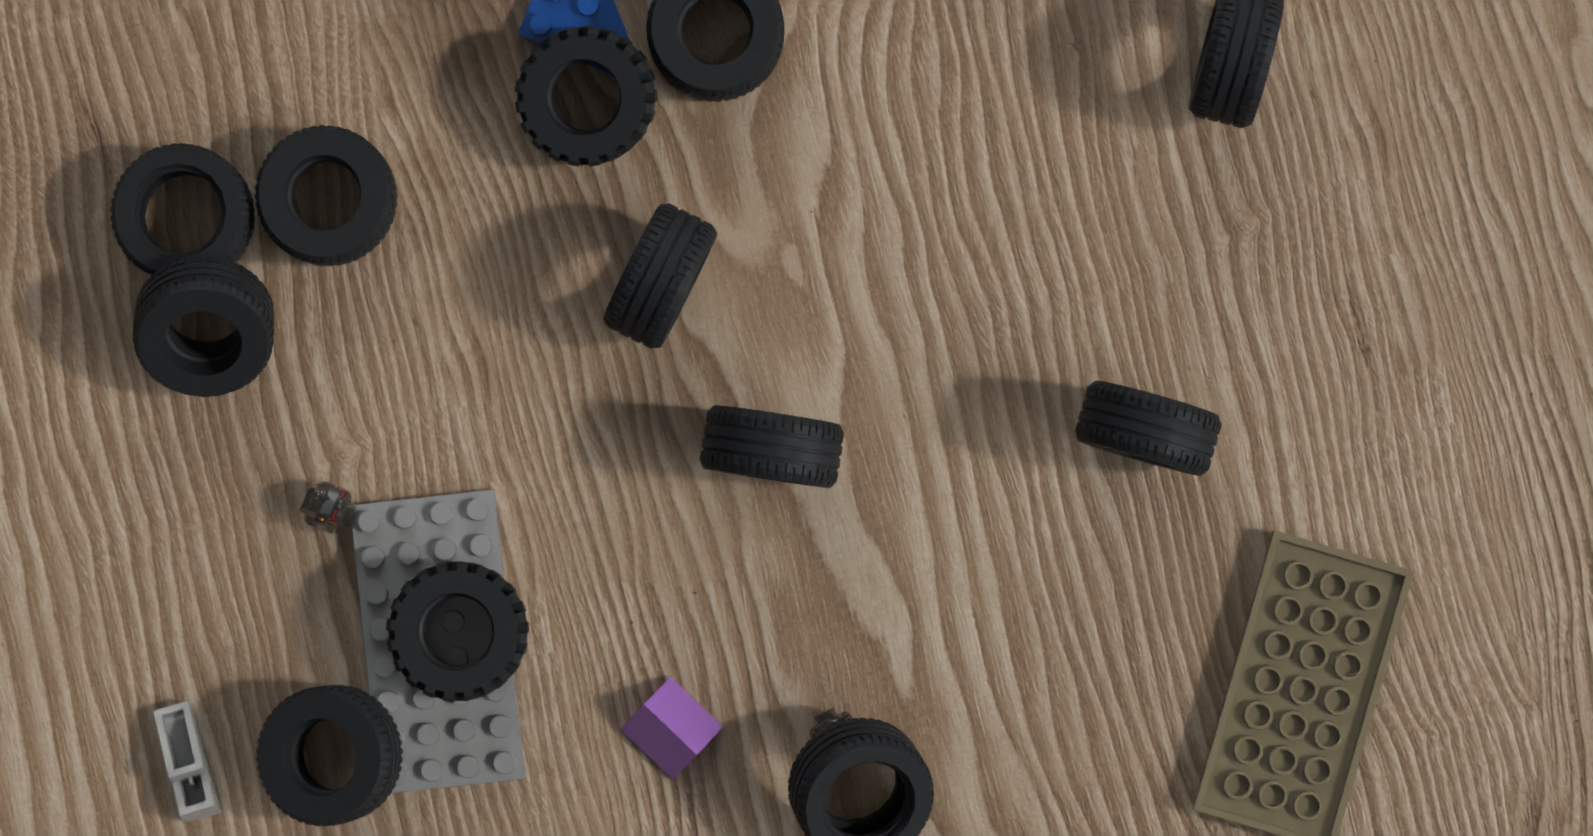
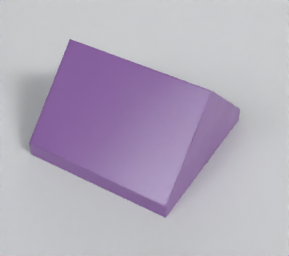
[621,677,723,779]

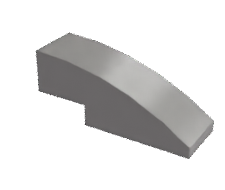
[153,701,222,823]

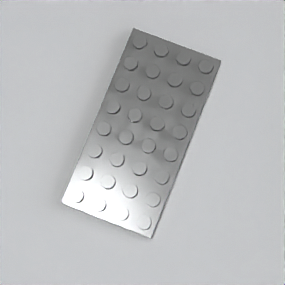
[350,490,526,793]

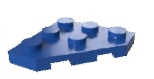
[517,0,630,75]

